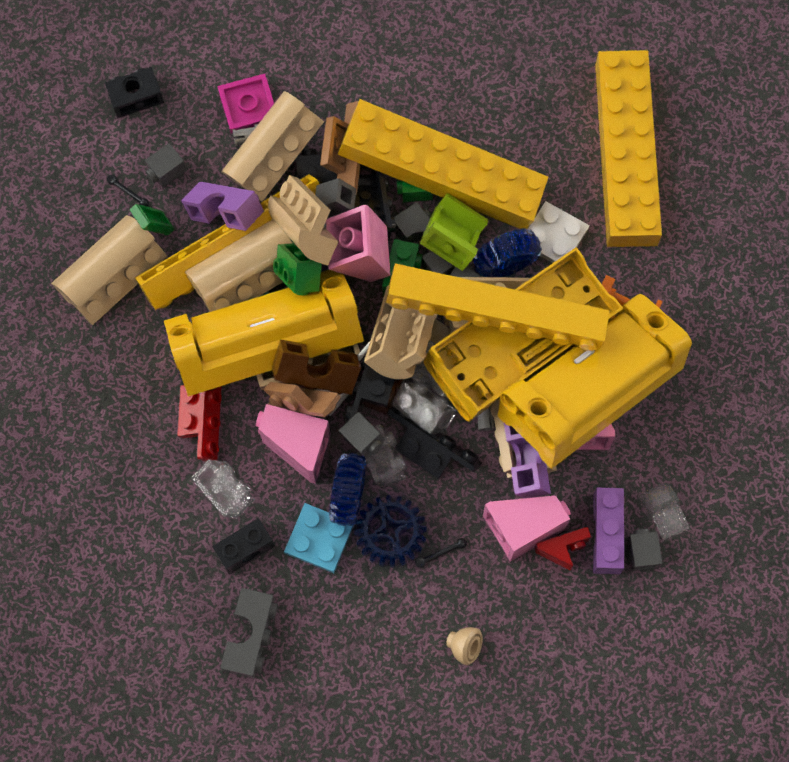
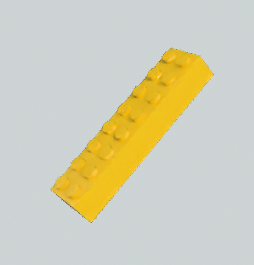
[595,50,662,247]
[337,99,548,230]

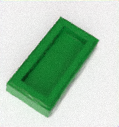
[129,204,175,235]

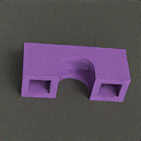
[181,182,264,231]
[504,423,551,498]
[593,487,624,574]

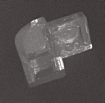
[638,482,690,541]

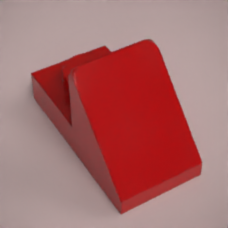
[534,527,591,570]

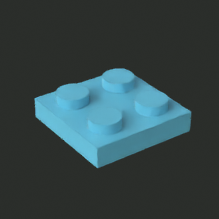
[284,503,354,573]

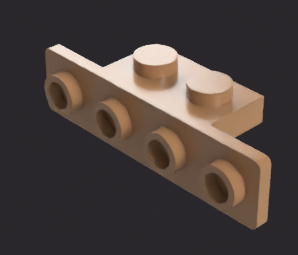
[320,100,367,195]
[264,382,341,417]

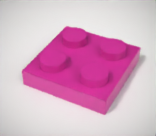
[217,74,274,134]

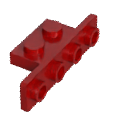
[177,385,222,464]

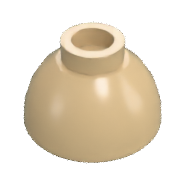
[446,627,483,665]

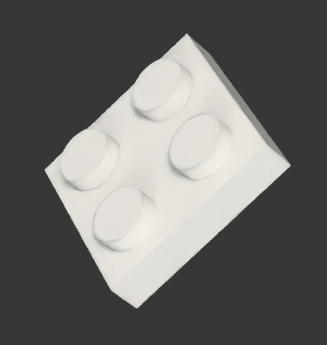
[520,201,590,263]

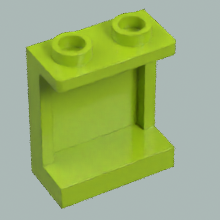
[420,193,489,271]

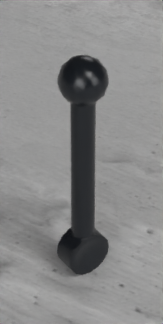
[106,174,149,207]
[415,538,467,568]

